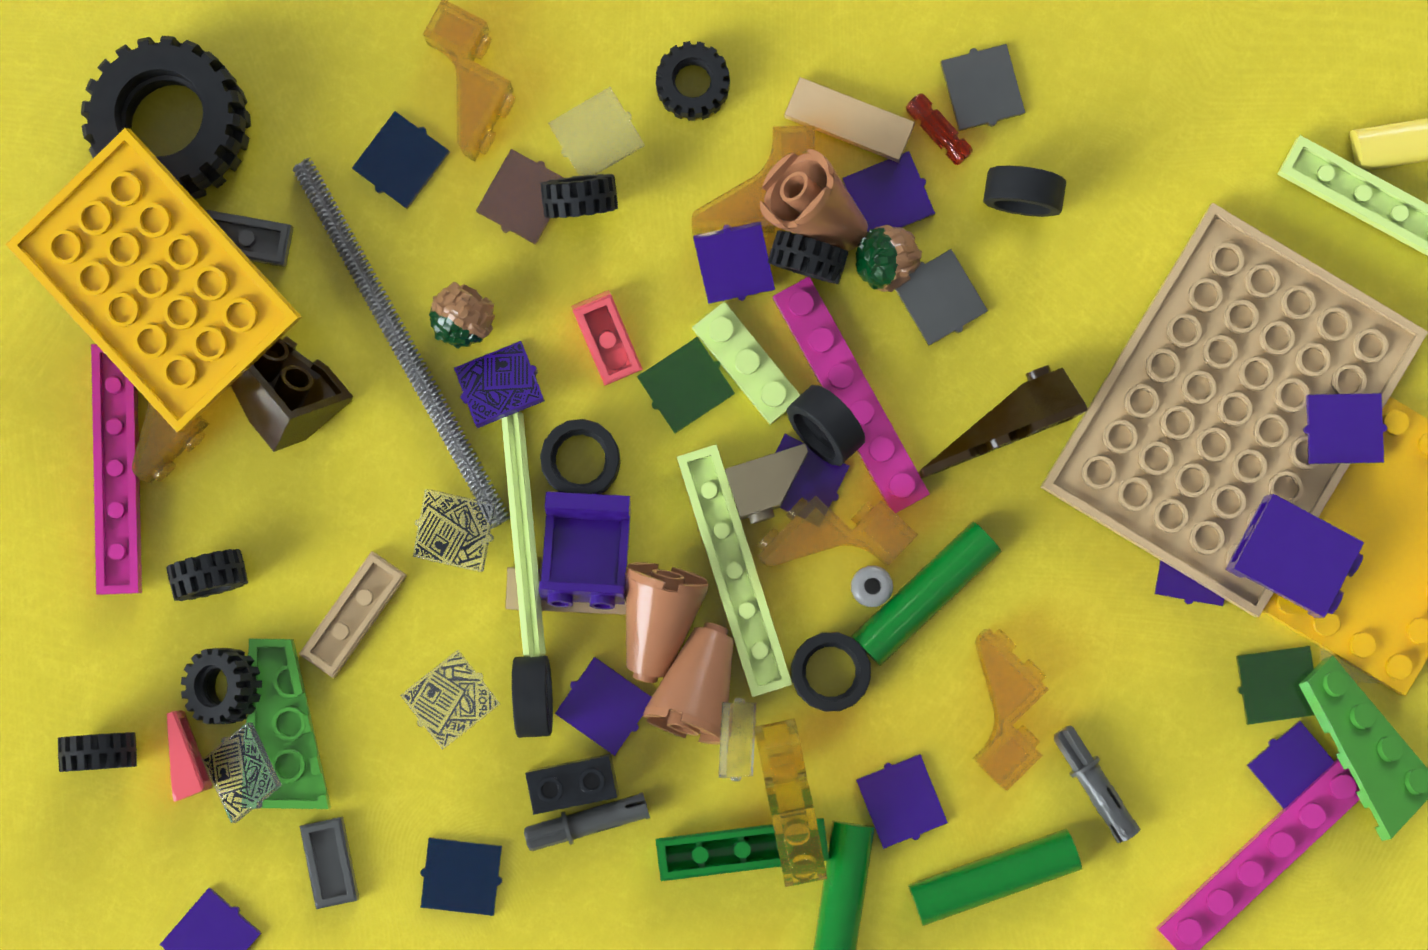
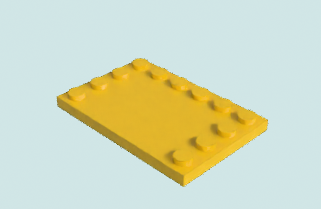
[5,128,302,433]
[1262,397,1428,696]

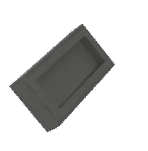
[299,816,359,909]

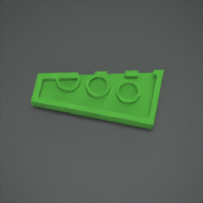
[244,639,331,809]
[1299,655,1428,841]

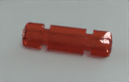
[906,93,973,165]

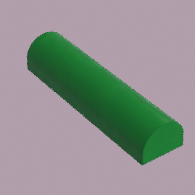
[851,522,1002,666]
[656,818,829,881]
[813,820,875,950]
[908,829,1082,926]

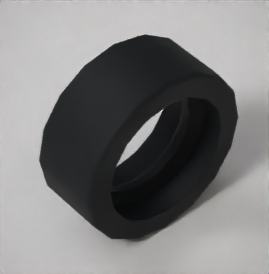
[983,165,1066,217]
[787,385,865,466]
[540,419,621,494]
[791,632,871,712]
[512,656,553,738]

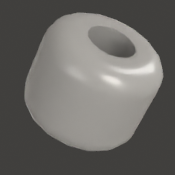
[851,566,893,607]

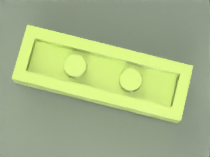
[692,301,800,425]

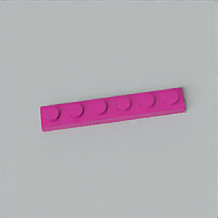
[773,277,930,515]
[91,344,142,595]
[1156,758,1360,950]

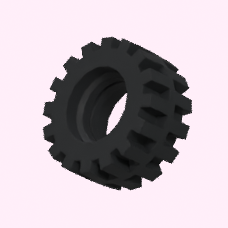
[656,41,730,121]
[540,174,618,218]
[768,230,848,284]
[166,549,248,601]
[181,648,262,724]
[58,732,137,772]

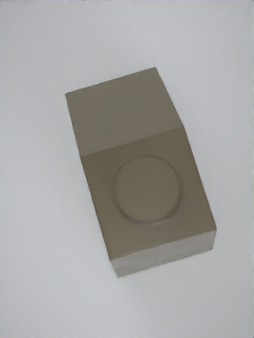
[725,444,808,524]

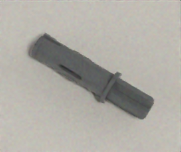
[1054,725,1141,843]
[524,792,650,851]

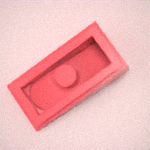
[571,290,643,386]
[167,710,212,802]

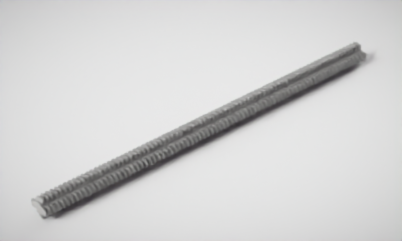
[292,158,510,529]

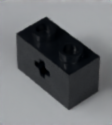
[525,753,619,815]

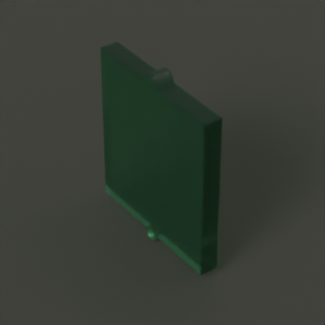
[637,337,735,434]
[1236,646,1314,725]

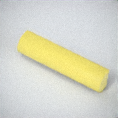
[1349,118,1428,171]

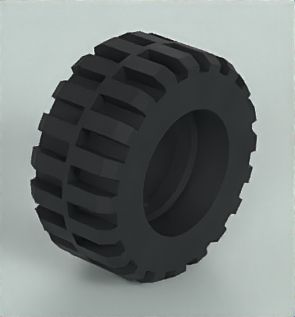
[81,36,251,200]

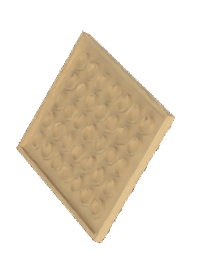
[1040,203,1428,618]

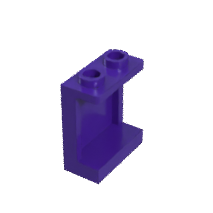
[539,492,631,610]
[1225,494,1364,618]

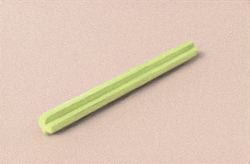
[501,412,546,657]

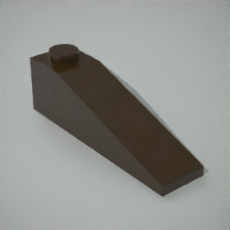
[231,336,353,452]
[919,365,1088,479]

